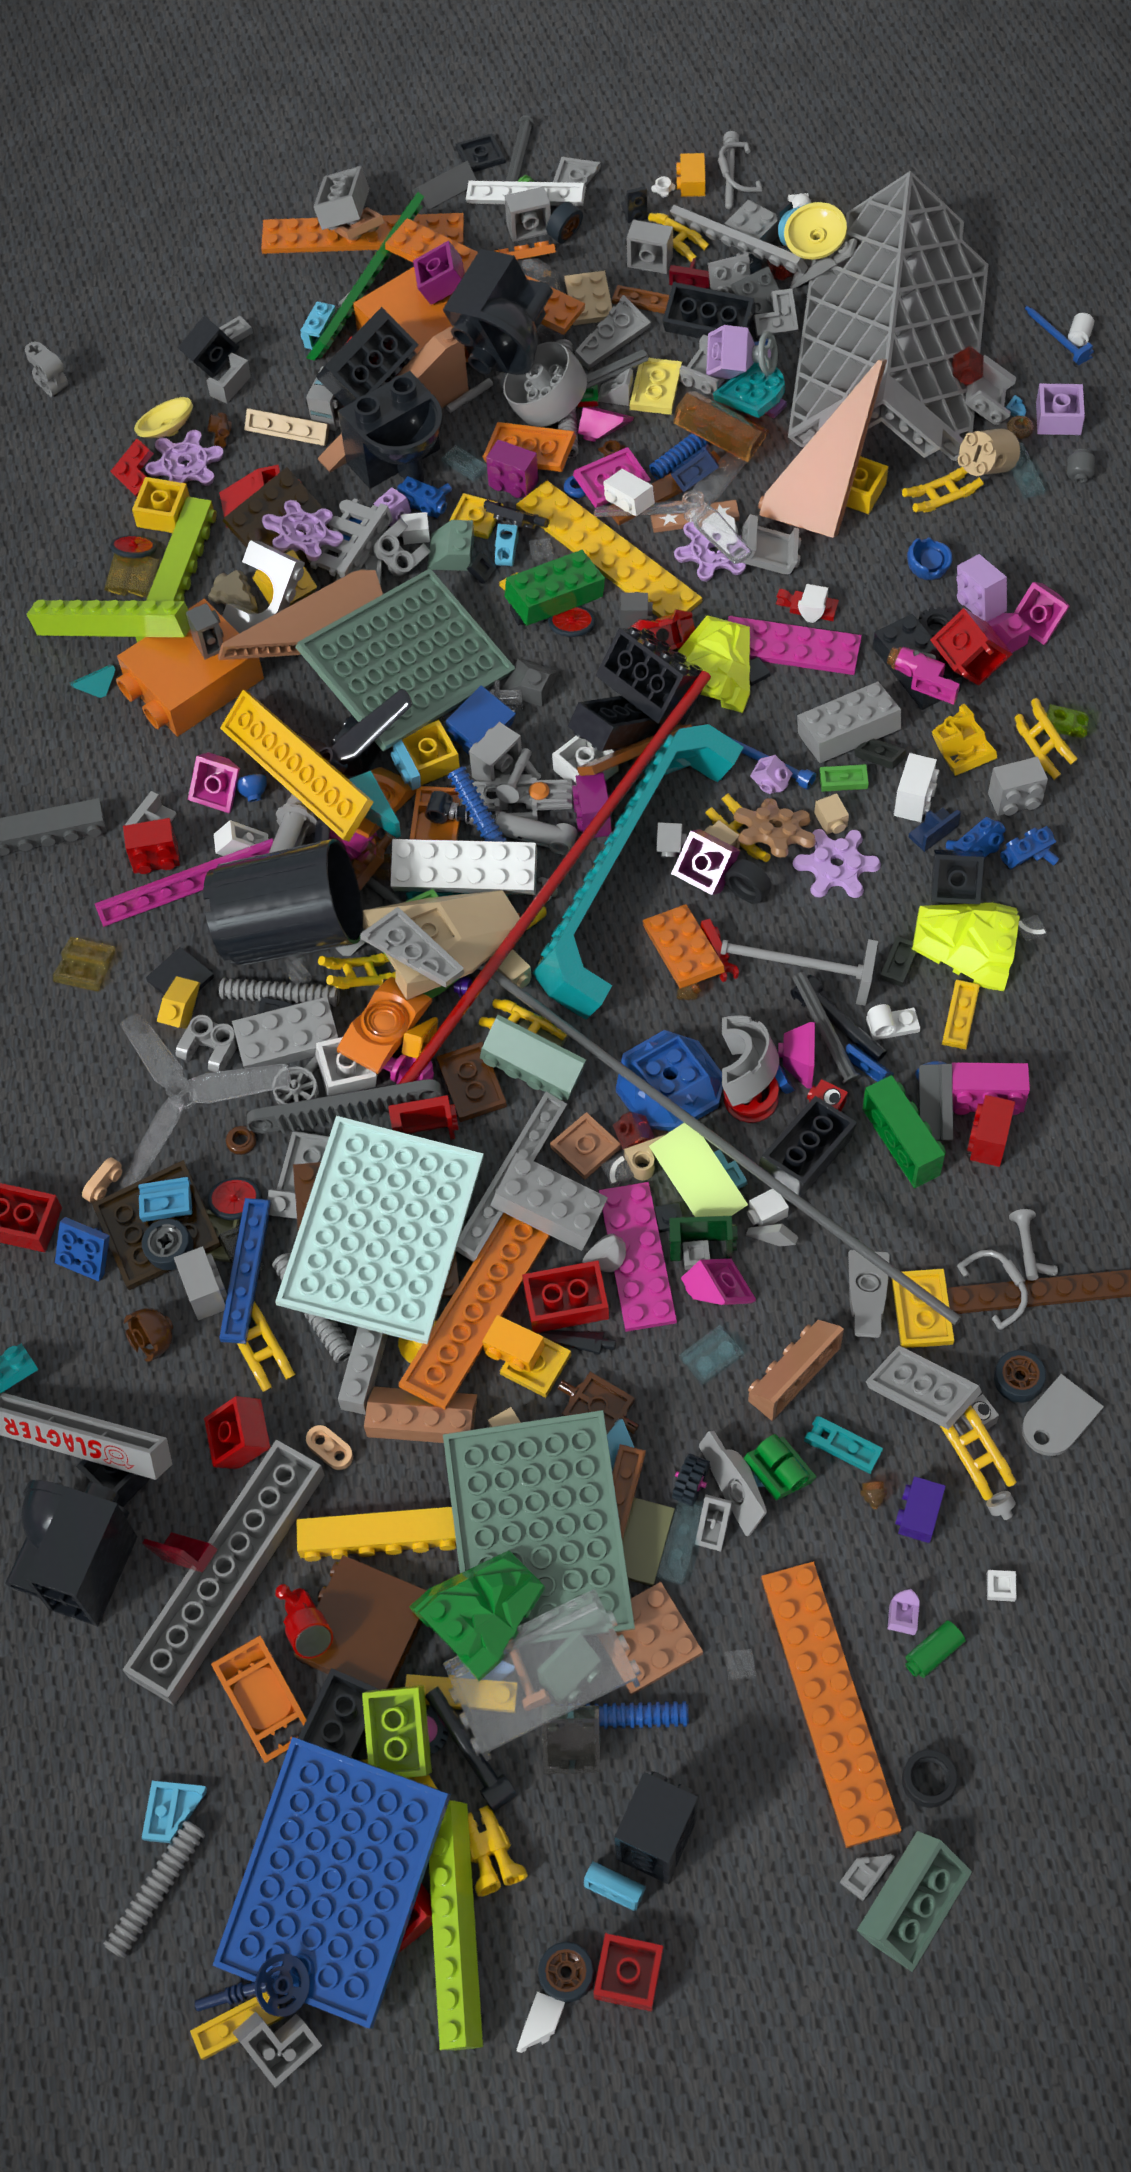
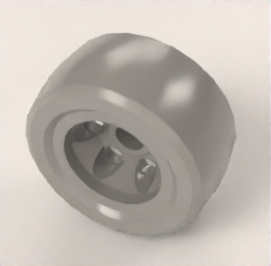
[503,342,587,427]

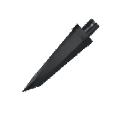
[531,1330,616,1355]

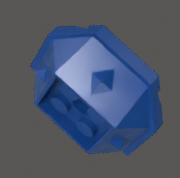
[616,1030,723,1131]

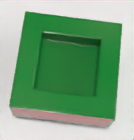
[577,385,598,408]

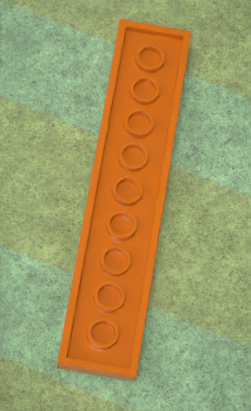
[261,213,464,254]
[385,218,585,335]
[399,1213,550,1410]
[761,1561,902,1848]

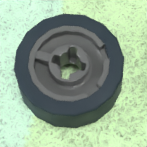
[142,1219,193,1270]

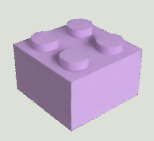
[1036,384,1085,435]
[956,554,1007,622]

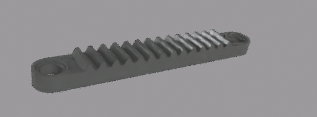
[247,1079,441,1134]

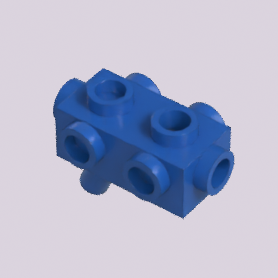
[397,476,452,518]
[946,817,1006,858]
[1000,826,1059,870]

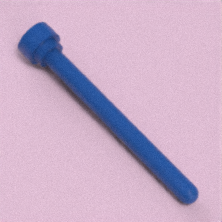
[726,735,816,790]

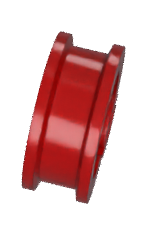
[724,1077,779,1123]

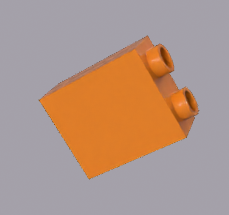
[353,267,470,364]
[116,599,264,737]

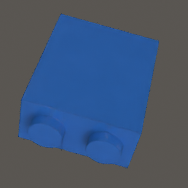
[444,685,516,755]

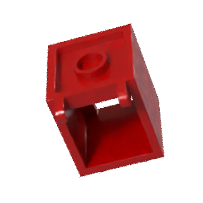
[930,608,1012,685]

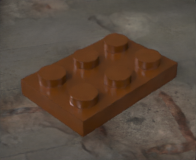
[436,1042,507,1122]

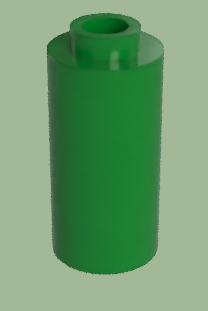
[905,1620,965,1678]

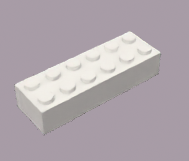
[391,839,537,895]

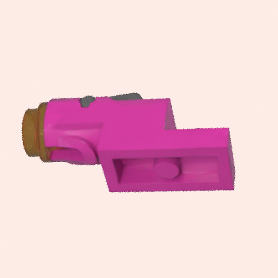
[887,646,960,705]

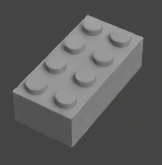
[313,166,370,230]
[797,682,901,763]
[232,997,338,1074]
[490,1153,608,1251]

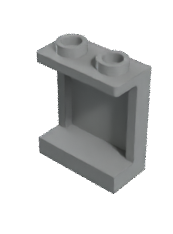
[679,334,728,395]
[965,355,1016,425]
[740,514,801,574]

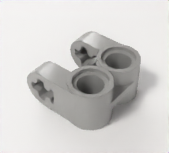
[25,342,69,397]
[373,518,431,577]
[175,1015,238,1074]

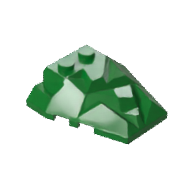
[409,1550,545,1682]

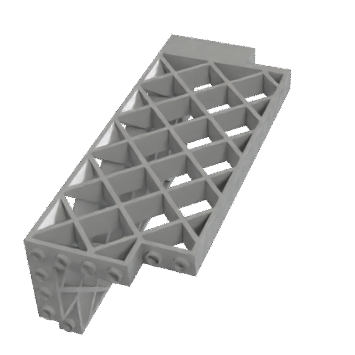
[788,171,988,461]

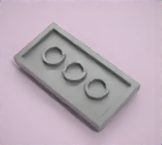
[866,1346,982,1430]

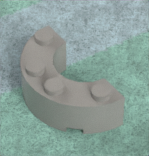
[722,1016,779,1106]

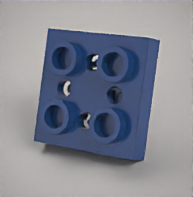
[55,1217,110,1281]

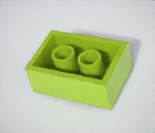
[362,1685,432,1778]

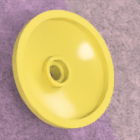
[784,202,847,260]
[134,397,193,438]

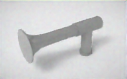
[496,748,541,803]
[1009,1209,1058,1281]

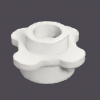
[651,177,675,197]

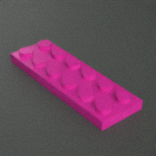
[728,616,862,675]
[599,1182,677,1332]

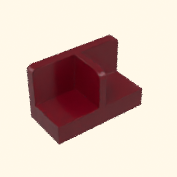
[669,258,710,289]

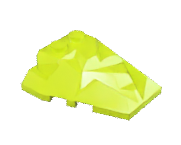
[678,615,750,713]
[912,903,1020,991]

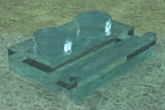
[679,1325,744,1385]

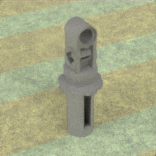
[269,794,317,853]

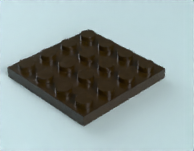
[222,467,331,568]
[92,1160,222,1290]

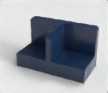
[671,444,719,492]
[908,808,961,852]

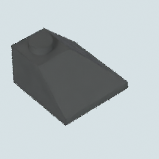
[500,659,559,707]

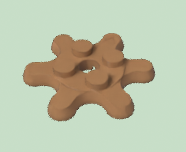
[733,798,816,858]

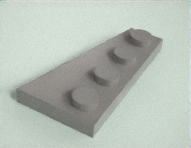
[575,295,651,370]
[361,907,464,988]

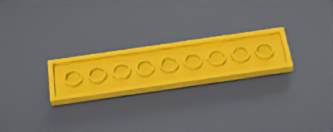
[516,480,702,618]
[220,690,374,842]

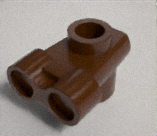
[208,413,232,448]

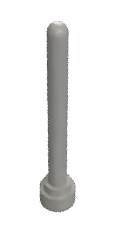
[723,131,739,210]

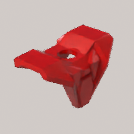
[628,609,695,650]

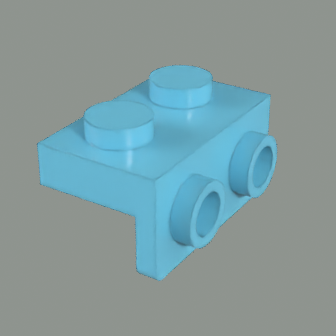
[300,302,336,349]

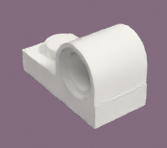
[866,1004,920,1040]

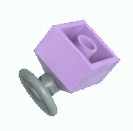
[706,325,778,379]

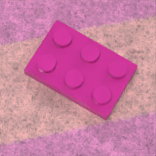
[573,447,651,508]

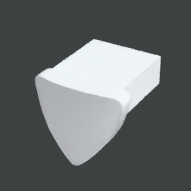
[798,584,828,623]

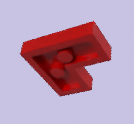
[110,439,154,497]

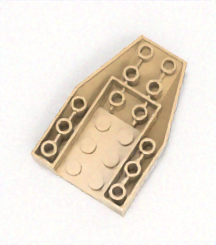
[363,890,520,1000]

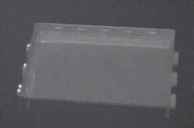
[443,1589,641,1761]

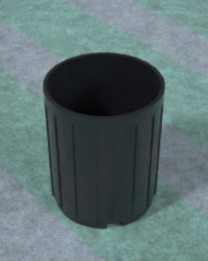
[203,839,363,965]

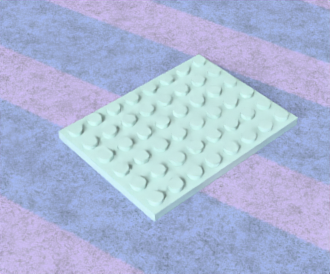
[275,1116,483,1344]

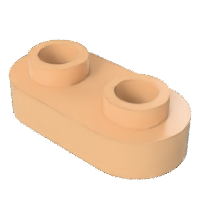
[82,1157,122,1203]
[306,1425,353,1470]

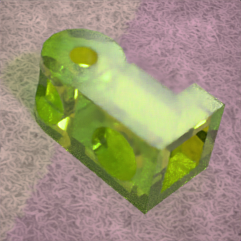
[1042,704,1089,738]

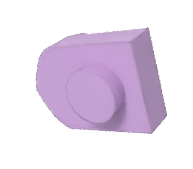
[888,1589,919,1635]

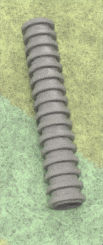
[219,978,340,1007]
[272,1253,352,1363]
[103,1821,205,1958]

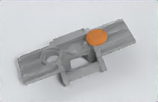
[460,774,572,821]

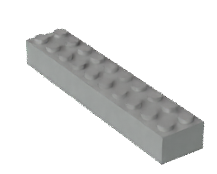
[123,1440,325,1706]

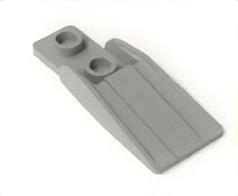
[790,238,857,289]
[848,1250,890,1338]
[699,1431,767,1536]

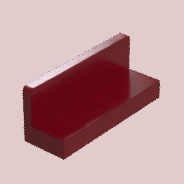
[142,1532,218,1573]

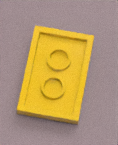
[892,1269,954,1348]

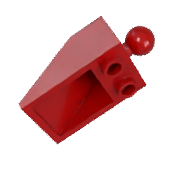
[219,465,302,528]

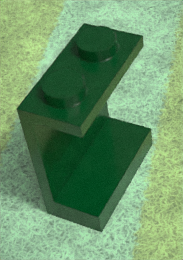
[669,1216,738,1261]

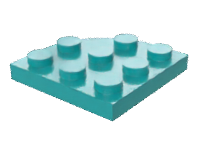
[713,363,785,418]

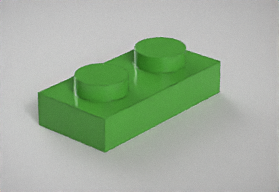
[819,764,869,792]

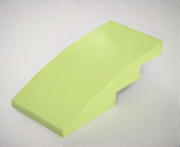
[649,1123,748,1217]

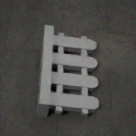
[307,498,393,579]

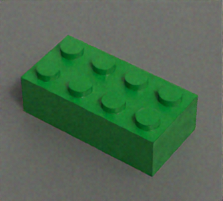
[504,549,605,626]
[862,1075,945,1189]

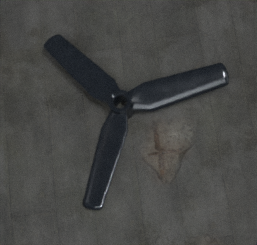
[294,689,412,843]

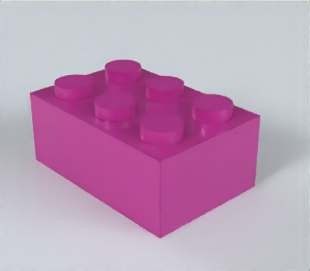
[952,1063,1030,1115]

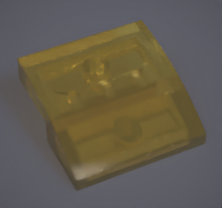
[104,553,159,598]
[53,937,115,992]

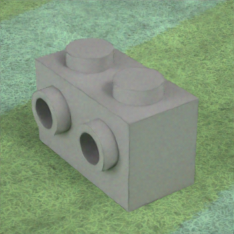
[657,823,687,857]

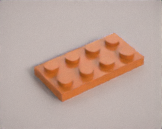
[483,422,576,472]
[642,904,724,989]

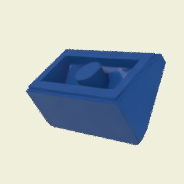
[846,1044,894,1082]

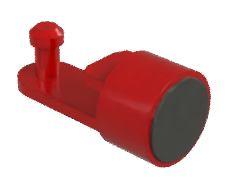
[275,1584,333,1658]

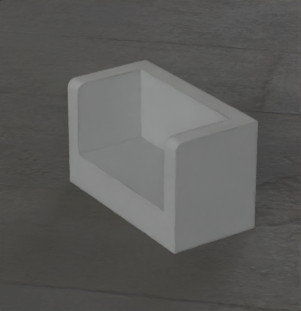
[207,353,251,404]

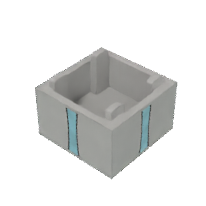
[306,366,345,431]

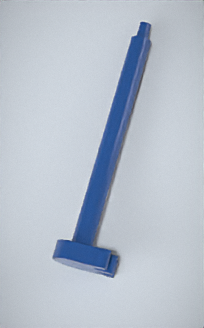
[1025,306,1094,365]

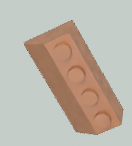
[748,1320,844,1421]
[364,1387,477,1443]

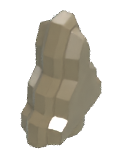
[208,570,258,612]

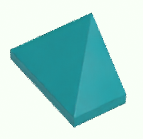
[70,664,115,698]

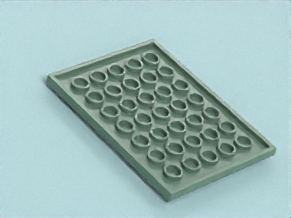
[295,569,516,751]
[443,1410,635,1649]

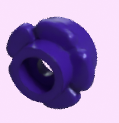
[454,976,472,998]

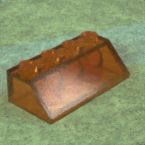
[674,391,769,462]

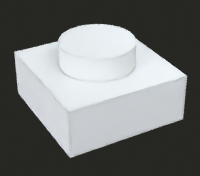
[987,1570,1016,1601]

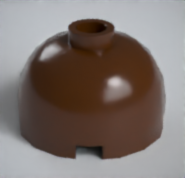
[124,1308,173,1362]

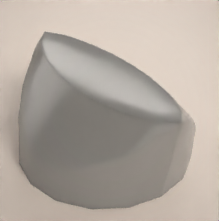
[582,1234,626,1272]

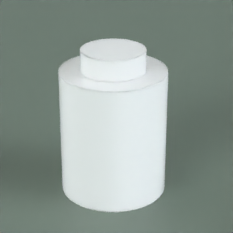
[1068,313,1094,347]

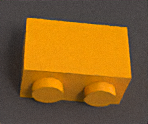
[676,153,705,197]
[482,1315,545,1373]

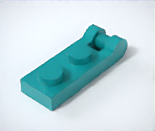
[804,1416,883,1474]

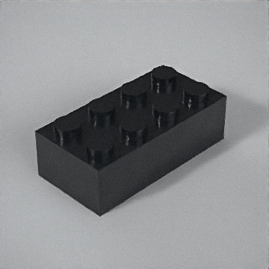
[663,282,756,339]
[873,613,963,710]
[567,696,660,752]
[759,1096,857,1197]
[298,1668,380,1759]

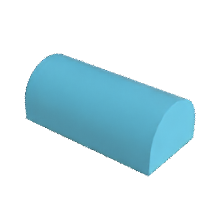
[584,1861,646,1911]

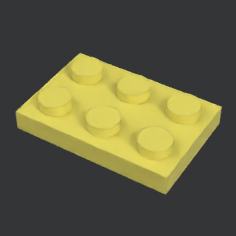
[630,358,682,415]

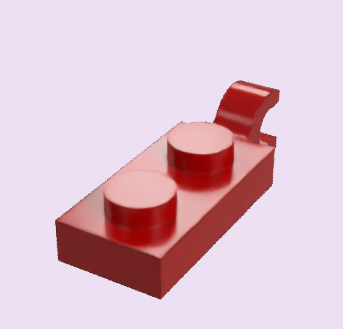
[776,589,839,621]
[700,919,739,982]

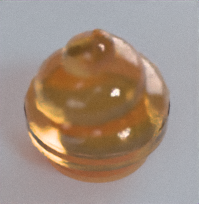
[676,983,702,1000]
[860,1481,887,1509]

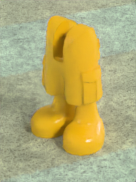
[468,1805,528,1897]

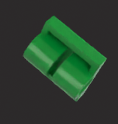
[743,1434,816,1501]

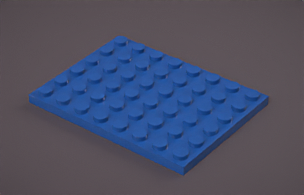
[212,1737,451,2029]

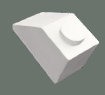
[214,820,269,856]

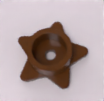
[598,440,625,457]

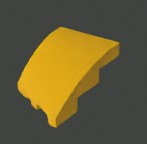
[932,703,997,776]

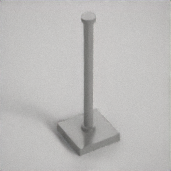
[721,939,878,1006]

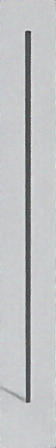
[366,877,962,1326]

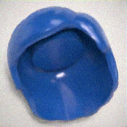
[907,538,953,580]

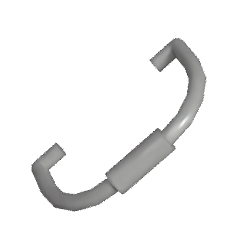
[718,142,763,192]
[957,1250,1028,1330]

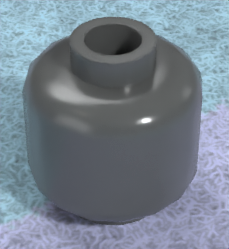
[1067,449,1095,483]

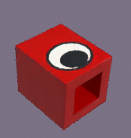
[807,1079,848,1112]

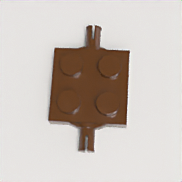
[351,832,394,891]
[558,1372,639,1435]

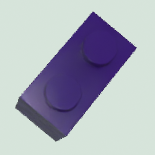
[895,1476,945,1543]

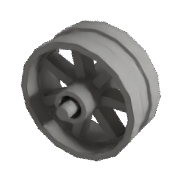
[272,1066,319,1105]

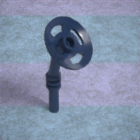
[195,1954,310,2017]

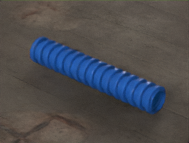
[649,408,736,479]
[447,766,506,842]
[549,1701,689,1731]

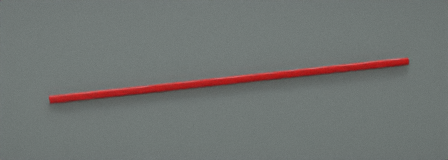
[398,671,711,1084]

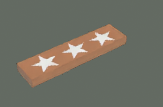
[650,500,740,533]

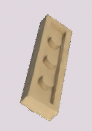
[244,408,330,446]

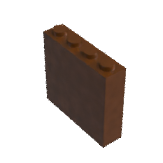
[293,1555,427,1689]

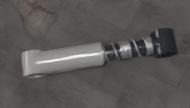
[425,791,577,855]

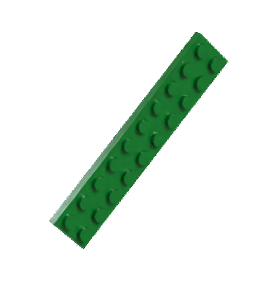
[306,192,424,361]

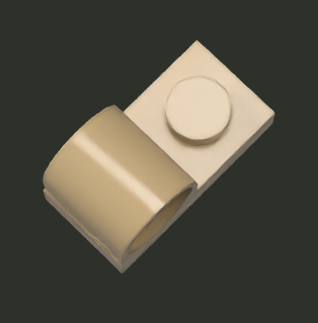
[624,1134,666,1181]

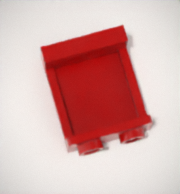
[388,1095,459,1140]

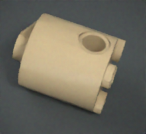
[958,429,1020,476]

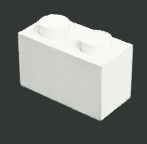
[604,469,655,516]

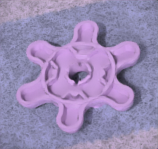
[145,430,223,486]
[262,500,343,561]
[674,522,746,581]
[792,829,881,898]

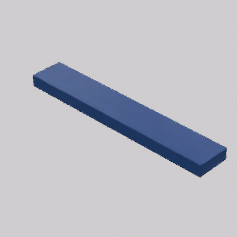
[219,1198,271,1344]

